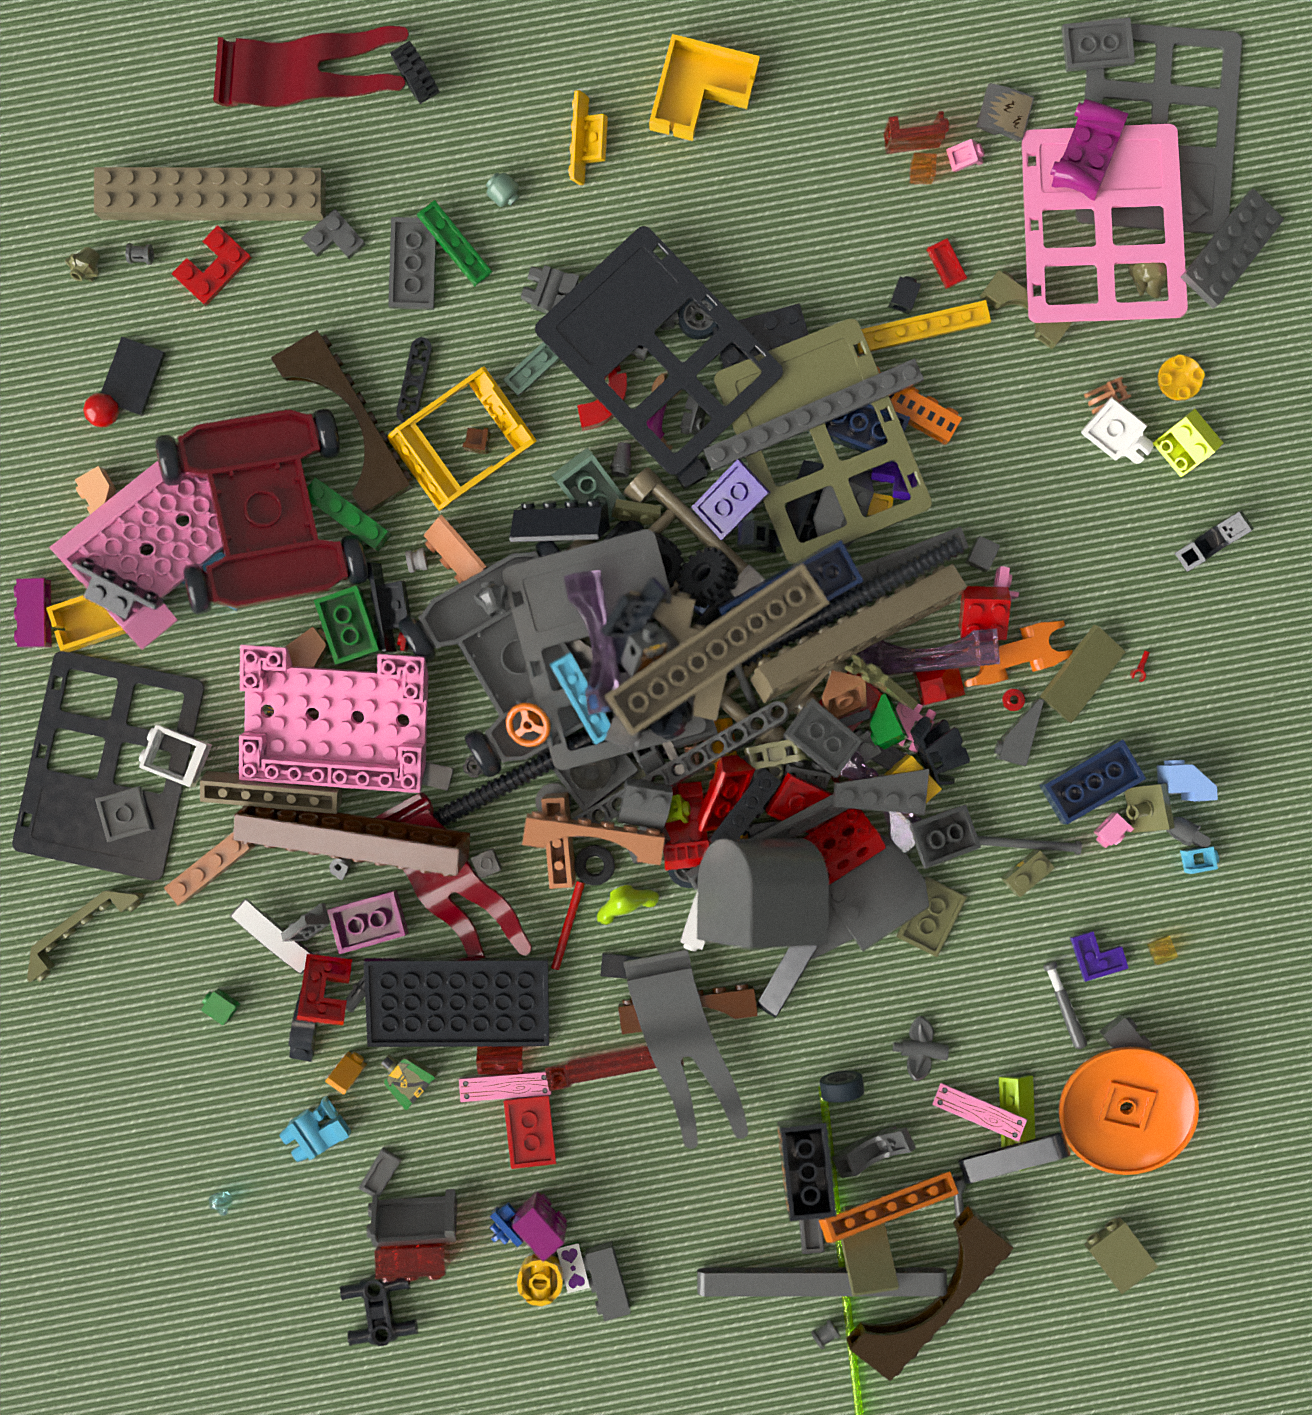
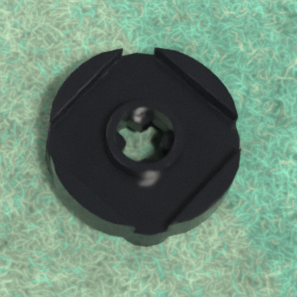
[648,700,692,739]

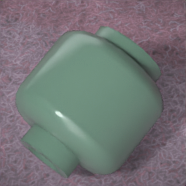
[486,172,520,207]

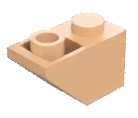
[75,466,116,514]

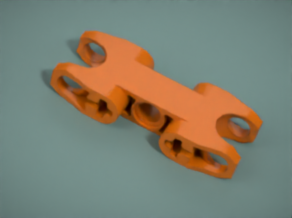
[955,620,1073,687]

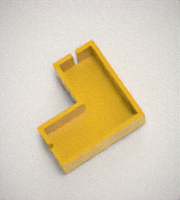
[649,34,760,141]
[46,595,126,652]

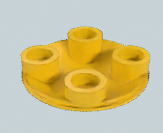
[1158,355,1205,401]

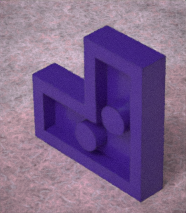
[871,462,917,500]
[1070,931,1129,982]

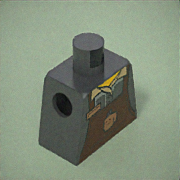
[621,623,670,677]

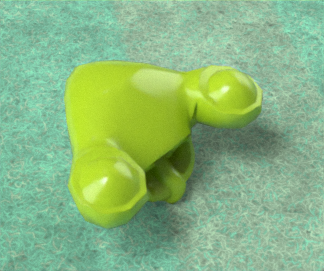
[596,885,659,925]

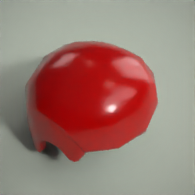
[83,392,119,427]

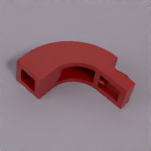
[577,365,627,431]

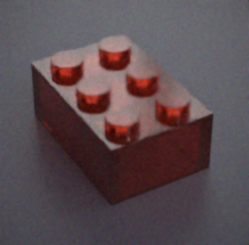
[374,1242,450,1282]

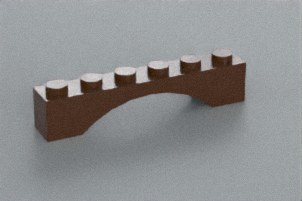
[618,983,758,1034]

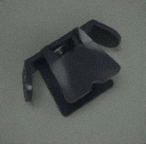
[910,716,970,785]

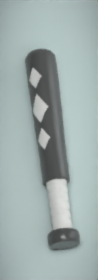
[1043,961,1087,1049]

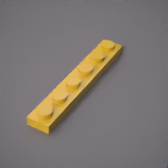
[857,300,991,354]

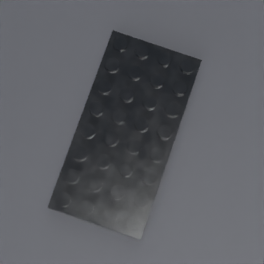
[364,957,550,1047]

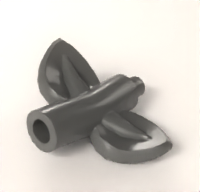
[892,1016,949,1081]

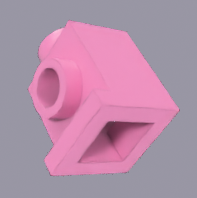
[1094,813,1134,848]

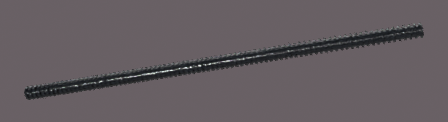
[432,535,964,826]

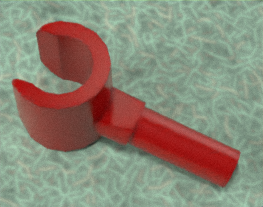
[1130,651,1150,682]

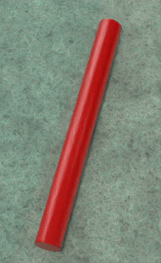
[551,881,585,970]

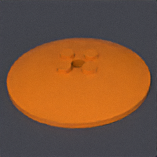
[1059,1047,1199,1175]

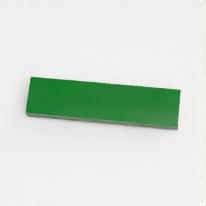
[417,200,493,287]

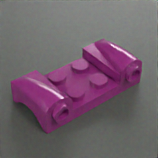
[1050,99,1129,201]

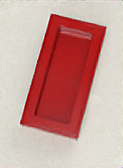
[927,238,967,290]

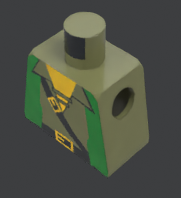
[380,1054,437,1111]

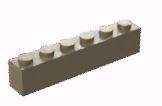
[200,771,342,814]

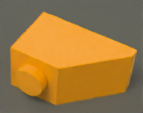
[325,1051,367,1095]

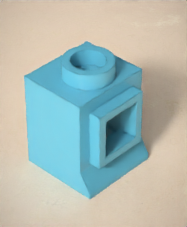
[1180,846,1219,874]

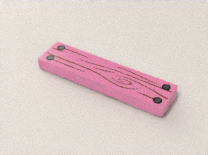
[459,1071,552,1102]
[932,1083,1027,1142]

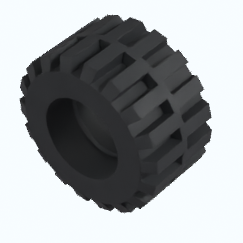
[653,532,684,588]

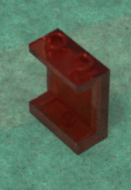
[883,111,949,154]

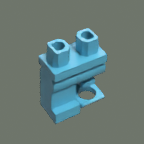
[279,1096,351,1162]

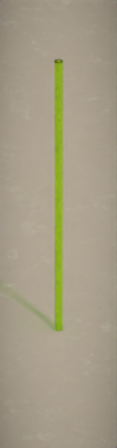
[818,1085,864,1415]

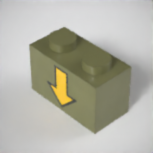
[1001,849,1055,897]

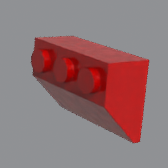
[698,755,755,832]

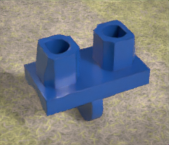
[489,1202,523,1247]

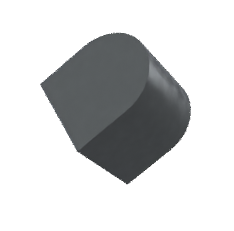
[697,838,829,949]

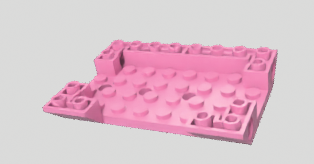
[49,461,223,650]
[239,644,429,793]

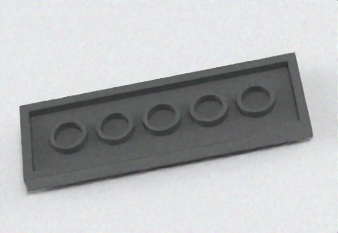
[1181,188,1284,309]

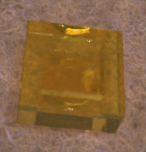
[1146,935,1178,966]

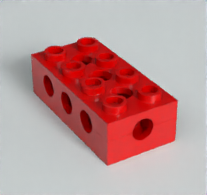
[803,808,886,885]

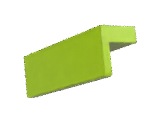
[999,1075,1036,1171]

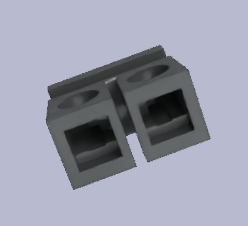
[521,265,579,314]

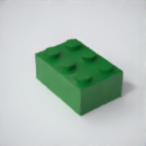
[314,585,382,666]

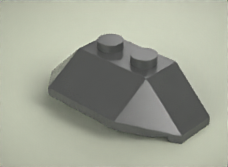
[813,470,874,550]

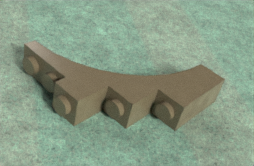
[626,591,727,720]

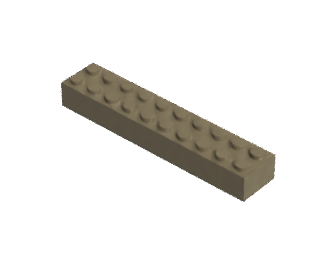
[94,167,326,221]
[604,563,829,735]
[750,564,967,703]

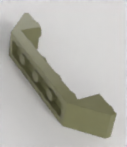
[27,889,145,982]

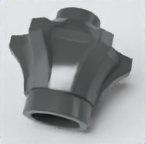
[474,581,508,617]

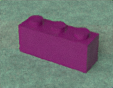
[13,578,52,648]

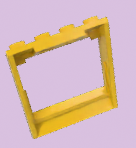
[387,366,537,511]

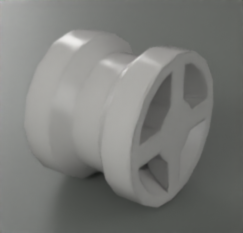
[405,548,428,573]

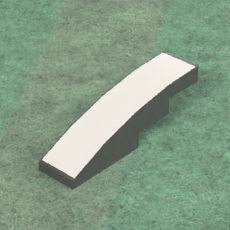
[229,898,313,975]

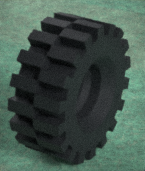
[390,41,440,104]
[677,547,738,608]

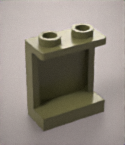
[1084,1217,1158,1294]

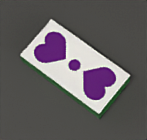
[557,1241,590,1293]

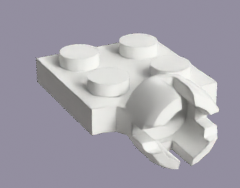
[1081,397,1154,464]

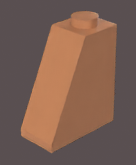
[285,627,329,668]

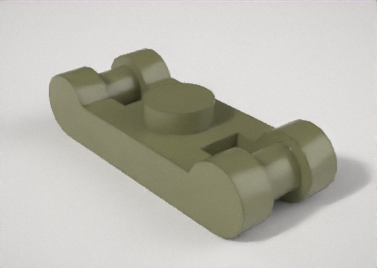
[744,739,807,770]

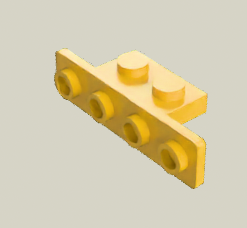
[569,90,608,185]

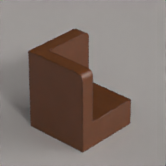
[462,428,491,455]

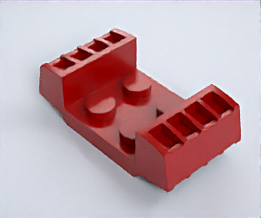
[663,781,709,871]

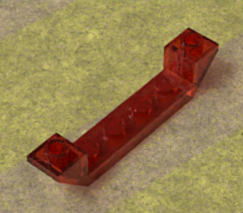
[545,1045,684,1091]

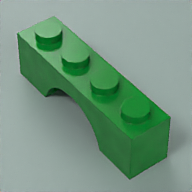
[307,477,392,552]

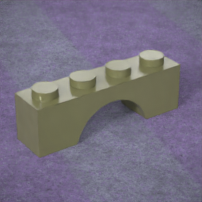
[979,270,1072,349]

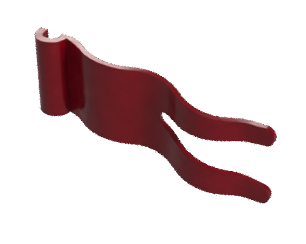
[213,26,409,107]
[374,792,532,958]

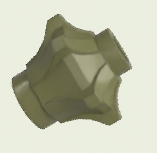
[65,247,100,282]

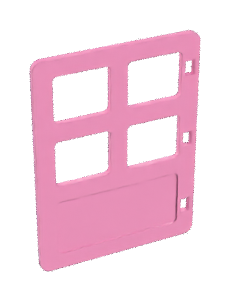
[1022,124,1188,323]

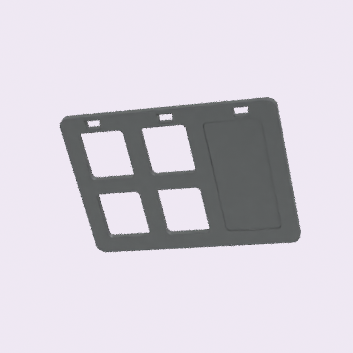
[1075,24,1242,234]
[503,529,706,770]

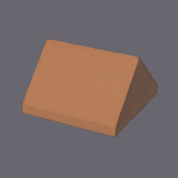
[822,670,867,719]

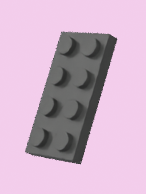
[388,217,437,310]

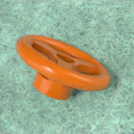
[506,703,551,747]

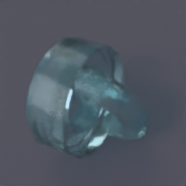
[208,1192,233,1216]

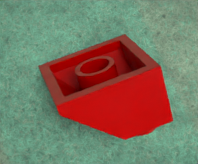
[910,651,965,705]

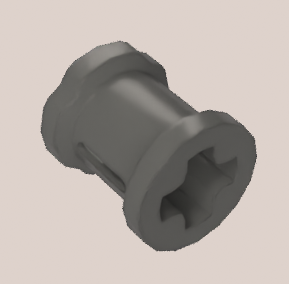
[125,243,154,265]
[811,1319,841,1350]

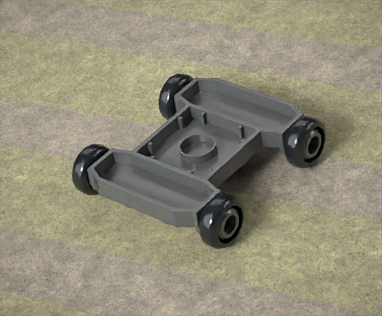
[398,541,627,777]

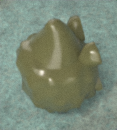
[1128,262,1167,298]

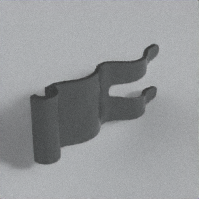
[623,949,748,1149]

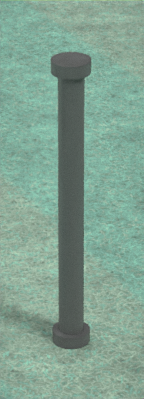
[976,833,1082,855]

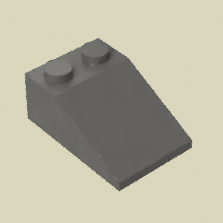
[909,804,981,869]

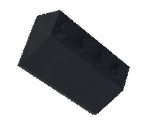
[773,460,824,550]
[509,499,610,542]

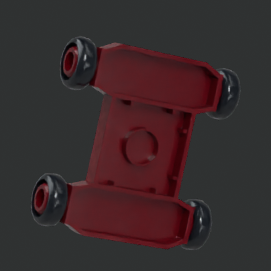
[155,409,368,615]

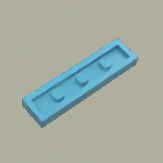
[550,652,611,745]

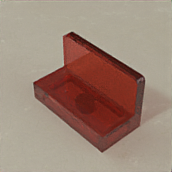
[476,1046,524,1075]

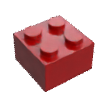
[959,586,1011,640]

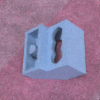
[1157,760,1218,801]

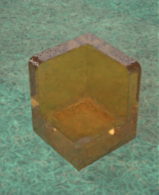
[909,153,937,185]

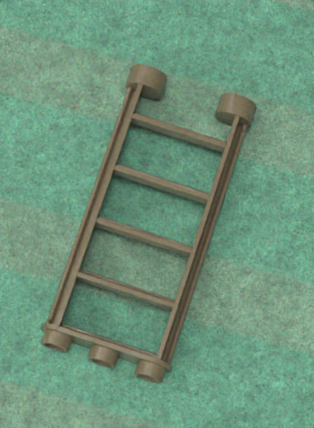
[566,467,850,746]

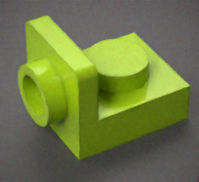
[666,794,691,823]

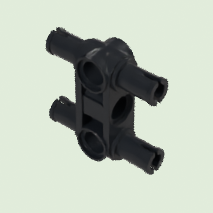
[340,1274,418,1346]

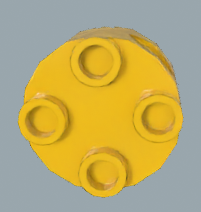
[517,1254,564,1306]

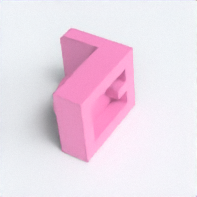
[946,139,984,172]
[993,566,1019,600]

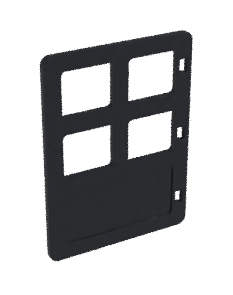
[535,226,783,475]
[12,651,205,881]

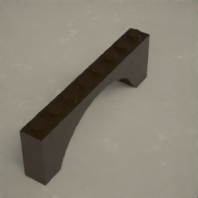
[270,330,413,515]
[846,1206,1014,1381]

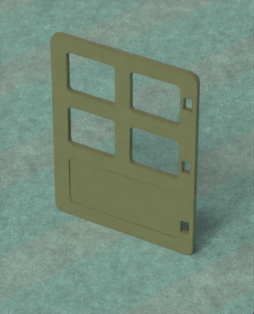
[714,319,932,564]

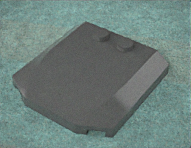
[829,834,929,952]

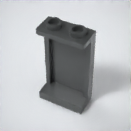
[367,1189,457,1247]

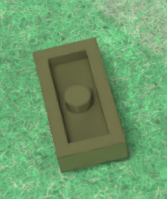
[611,499,661,525]

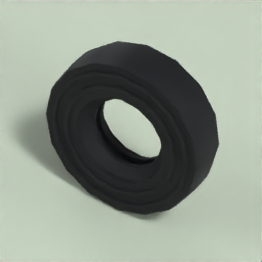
[575,845,615,886]

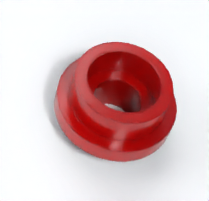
[1002,689,1025,711]

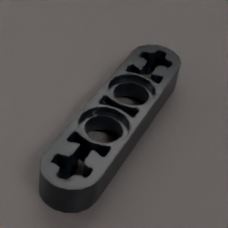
[396,337,433,423]

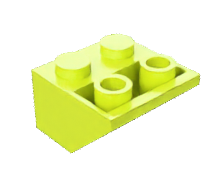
[1153,409,1224,477]

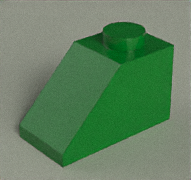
[870,693,908,750]

